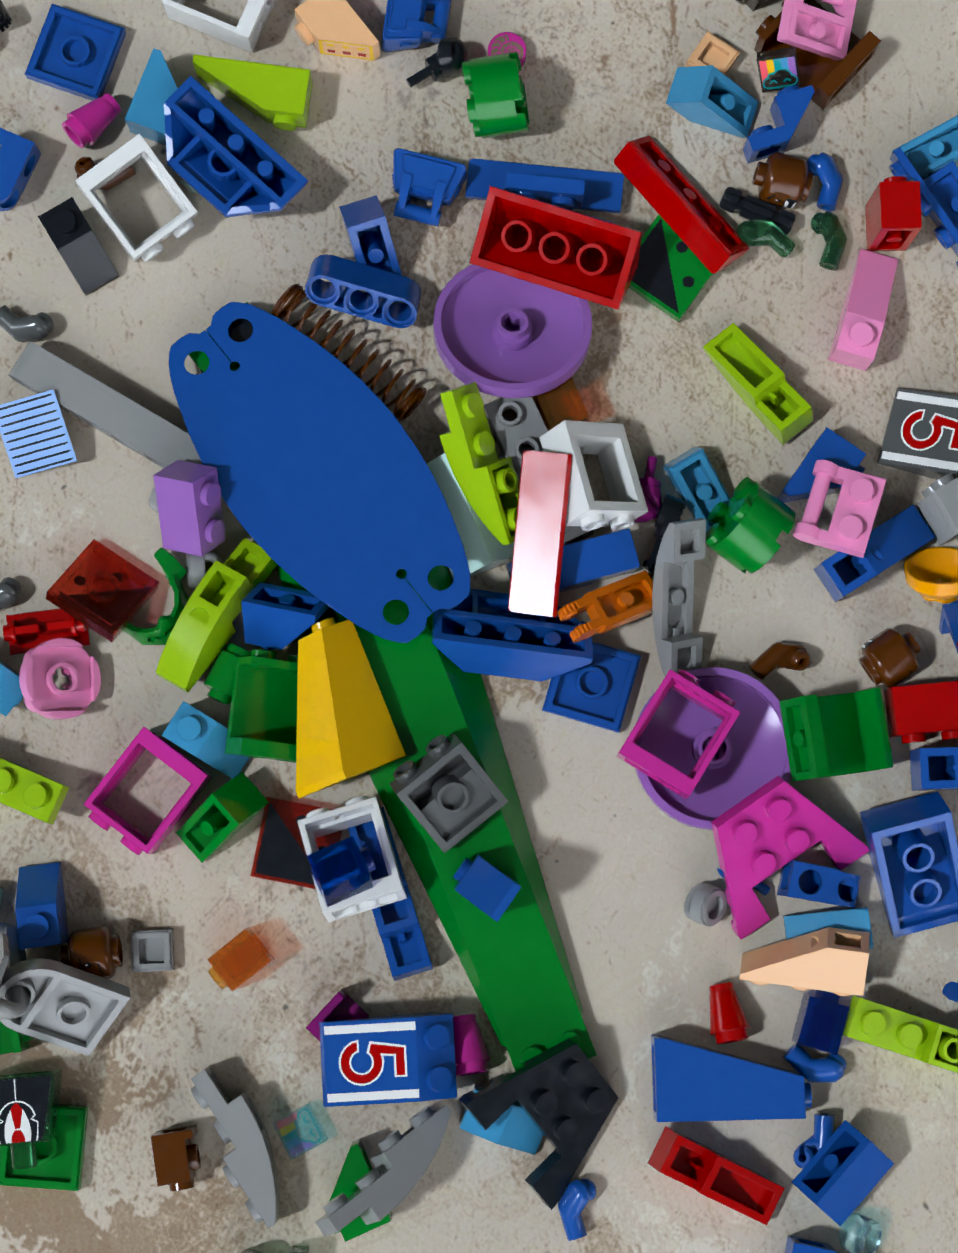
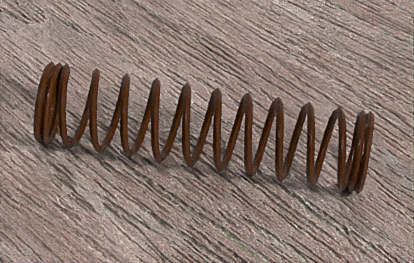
[272,283,427,422]

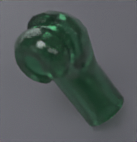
[811,211,847,271]
[736,219,795,258]

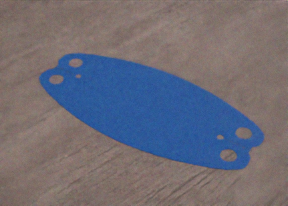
[169,302,470,643]

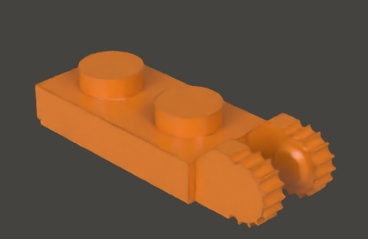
[557,570,653,643]

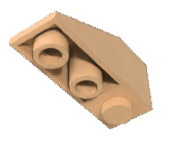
[739,927,870,996]

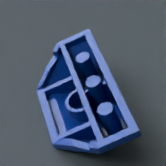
[163,75,308,218]
[432,589,593,682]

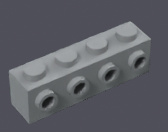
[484,396,595,546]

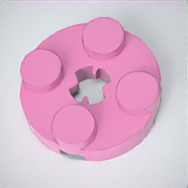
[19,638,101,720]

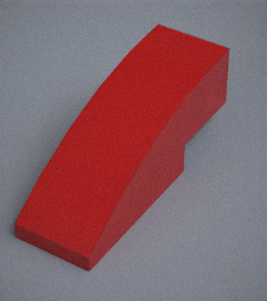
[648,1126,785,1225]

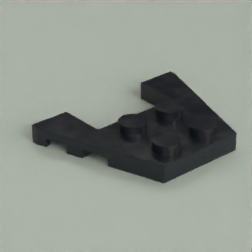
[458,1038,619,1210]

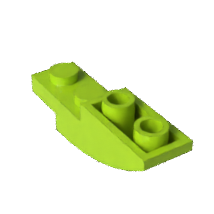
[439,382,519,545]
[155,538,277,693]
[0,757,69,825]
[841,995,958,1073]

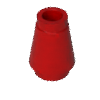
[709,982,750,1045]

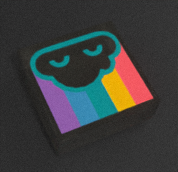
[757,47,801,93]

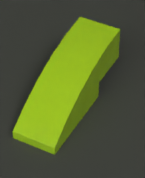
[703,323,813,445]

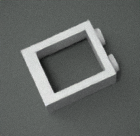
[161,0,276,53]
[75,134,198,262]
[539,420,648,531]
[297,796,407,923]

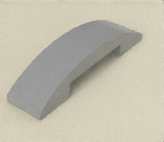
[652,518,706,676]

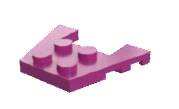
[711,776,870,940]

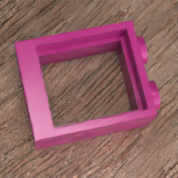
[616,669,741,799]
[83,727,212,855]

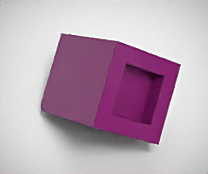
[306,989,369,1041]

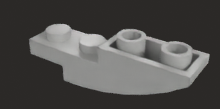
[191,1066,280,1229]
[315,1105,451,1236]

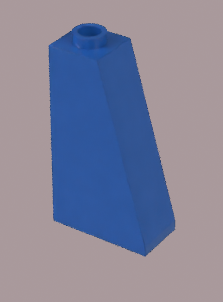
[651,1035,812,1122]

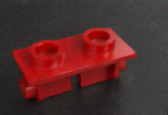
[3,608,90,655]

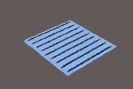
[0,389,77,478]

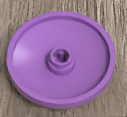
[433,264,592,398]
[635,667,791,830]

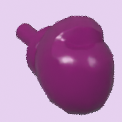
[634,456,662,523]

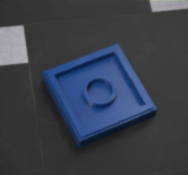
[25,4,126,101]
[542,642,641,733]

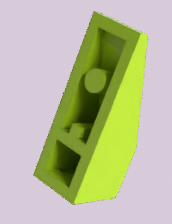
[192,54,313,131]

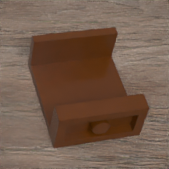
[754,0,881,110]

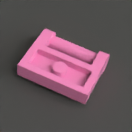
[777,0,857,60]
[793,460,887,558]

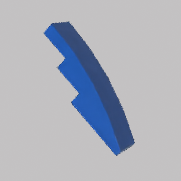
[348,807,433,981]

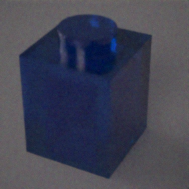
[307,836,376,907]
[791,990,850,1055]

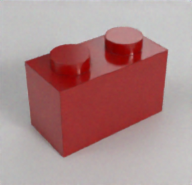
[865,176,922,252]
[884,681,958,744]

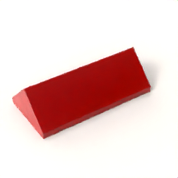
[469,186,642,310]

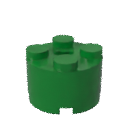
[462,51,529,138]
[705,477,796,574]

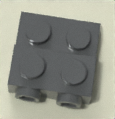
[389,733,509,853]

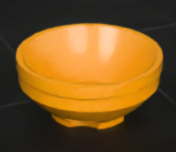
[904,547,958,604]

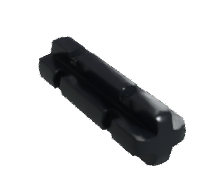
[720,187,796,235]

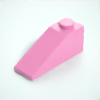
[828,248,898,371]

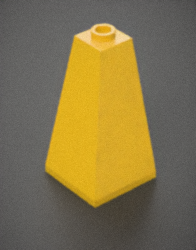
[296,617,406,799]

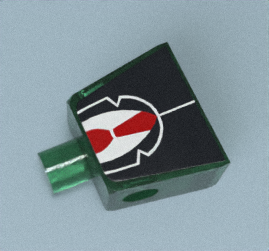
[0,1069,62,1169]

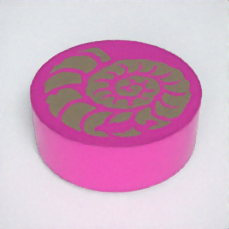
[488,32,526,68]

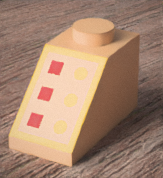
[294,0,380,61]

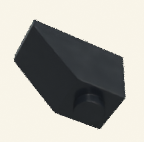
[38,197,119,296]

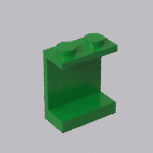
[225,649,298,763]
[779,687,893,782]

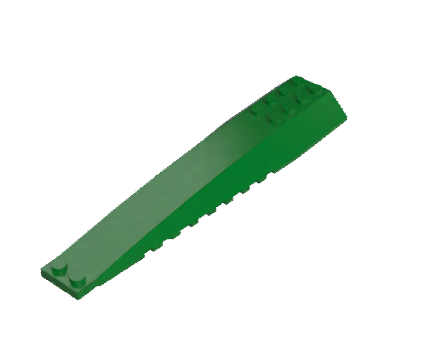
[276,564,597,1071]

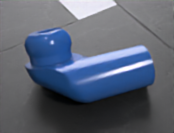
[807,152,843,211]
[783,1043,847,1083]
[793,1113,835,1169]

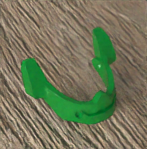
[116,547,189,645]

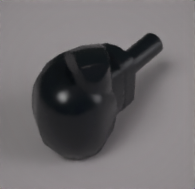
[406,37,467,88]

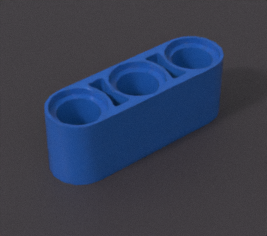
[305,254,421,328]

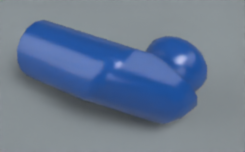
[558,1178,597,1241]

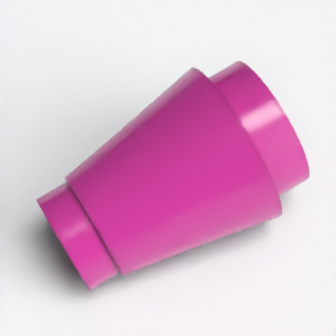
[62,93,121,148]
[453,1014,490,1076]

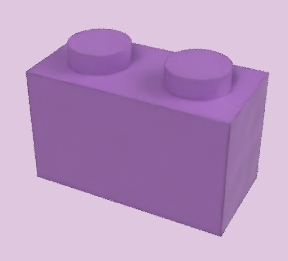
[153,460,226,557]

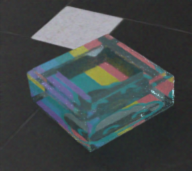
[272,1102,328,1160]

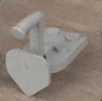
[0,921,131,1056]

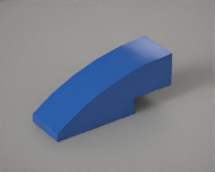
[506,528,640,592]

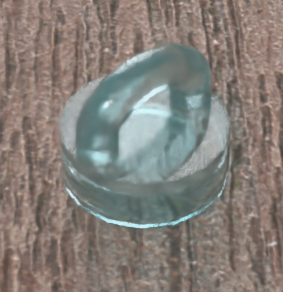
[838,1212,882,1253]

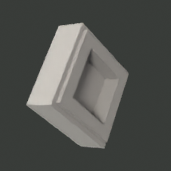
[131,929,175,972]

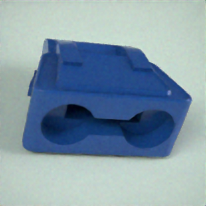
[381,0,452,52]
[392,148,467,227]

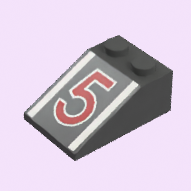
[877,387,958,480]

